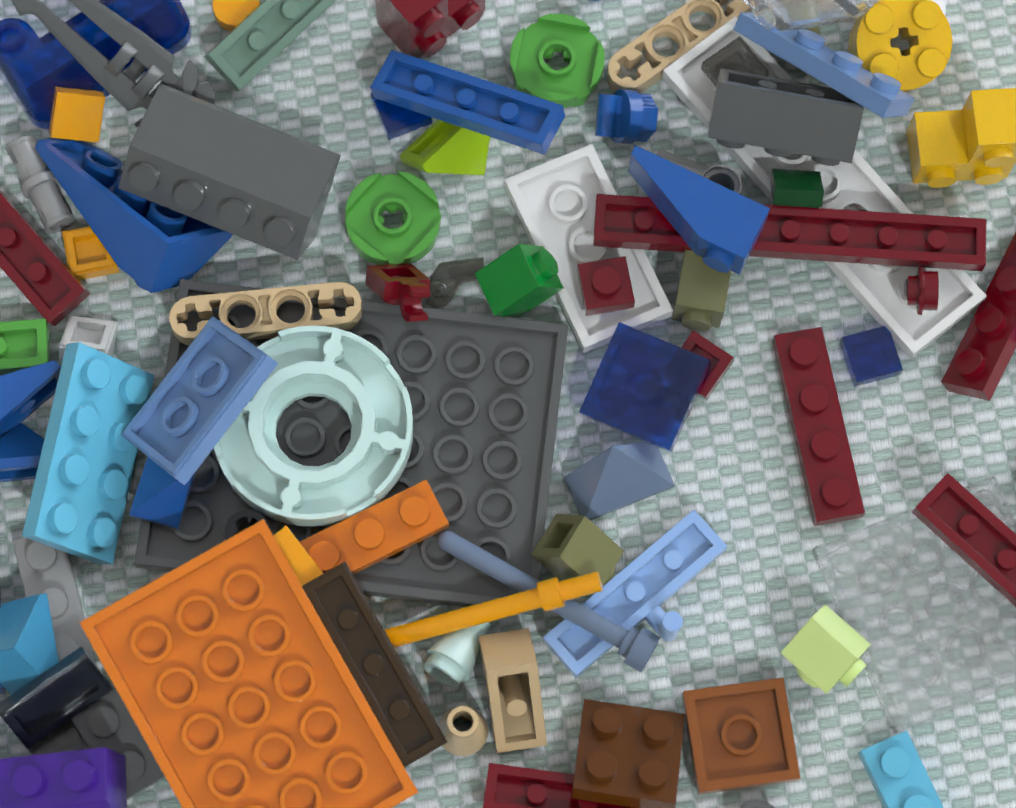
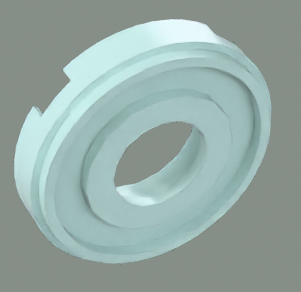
[214,325,413,527]

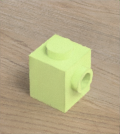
[781,604,871,694]

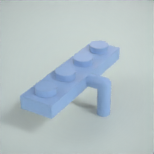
[542,510,727,679]

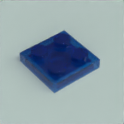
[579,322,711,453]

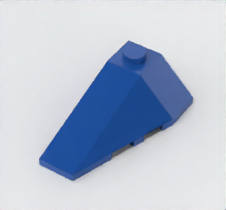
[35,138,233,293]

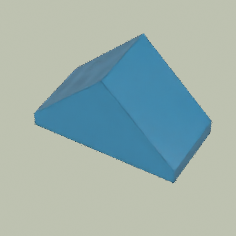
[0,593,59,695]

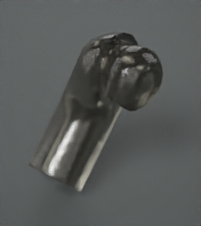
[424,257,485,308]

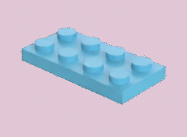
[22,342,155,565]

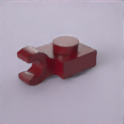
[365,263,431,322]

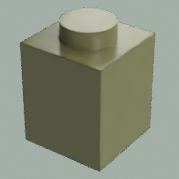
[672,250,731,331]
[531,514,624,593]

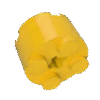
[848,0,952,92]

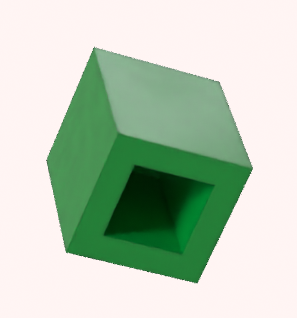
[475,244,564,317]

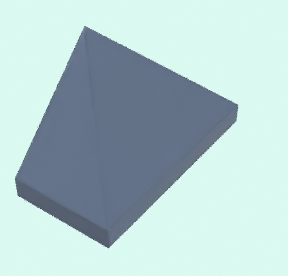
[564,441,675,521]

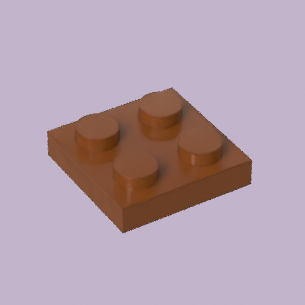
[681,677,801,795]

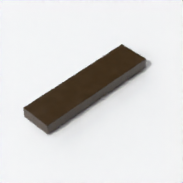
[302,562,447,768]

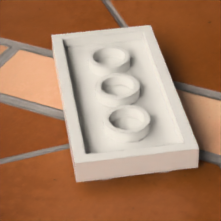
[504,144,673,354]

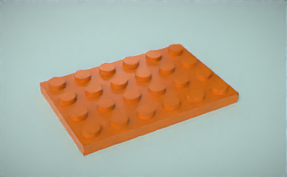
[79,519,418,808]

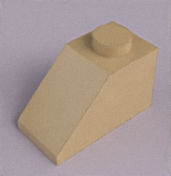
[479,628,547,754]

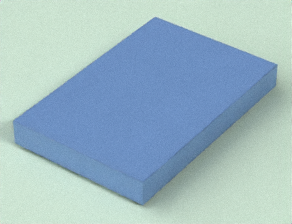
[121,316,278,485]

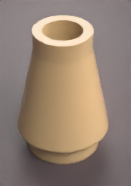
[438,705,488,756]

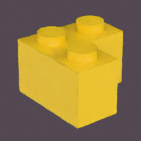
[906,88,1016,188]

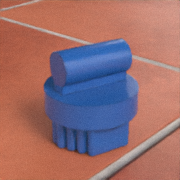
[595,89,658,144]

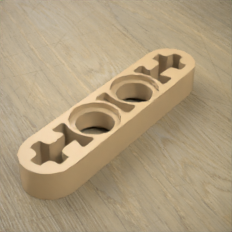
[607,0,759,94]
[169,282,363,345]

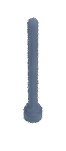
[438,531,661,672]

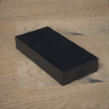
[0,646,113,749]

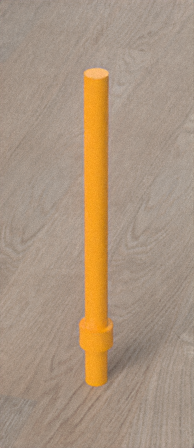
[384,571,603,648]

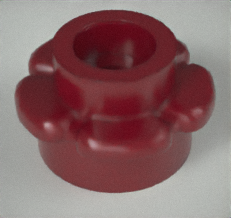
[907,266,939,315]

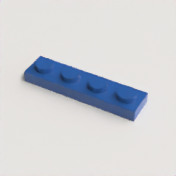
[370,50,565,155]

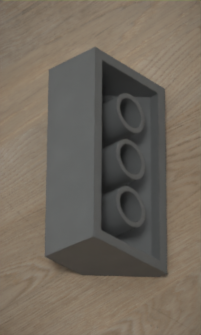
[118,84,341,260]

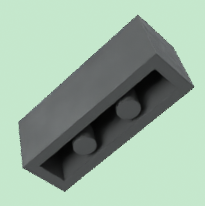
[708,68,864,166]

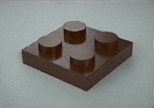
[571,699,685,808]

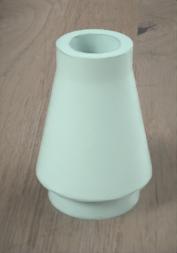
[424,622,491,688]

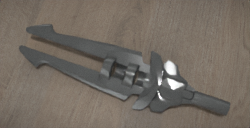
[11,0,216,127]

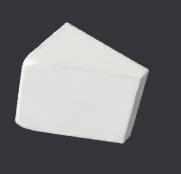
[59,316,118,366]

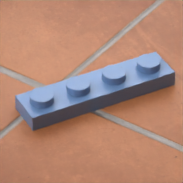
[733,7,915,118]

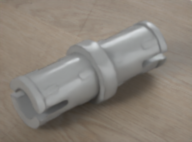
[5,135,75,234]

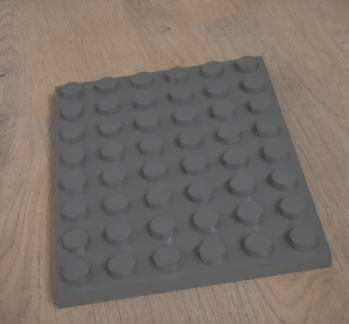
[134,279,569,615]

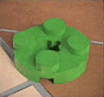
[510,14,605,108]
[345,171,441,265]

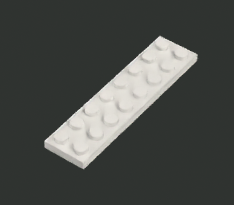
[662,16,987,359]

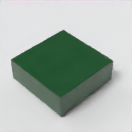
[770,168,824,208]

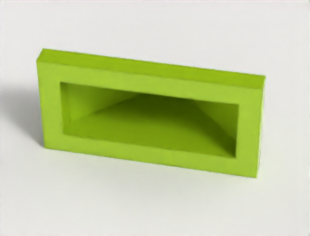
[399,119,490,175]

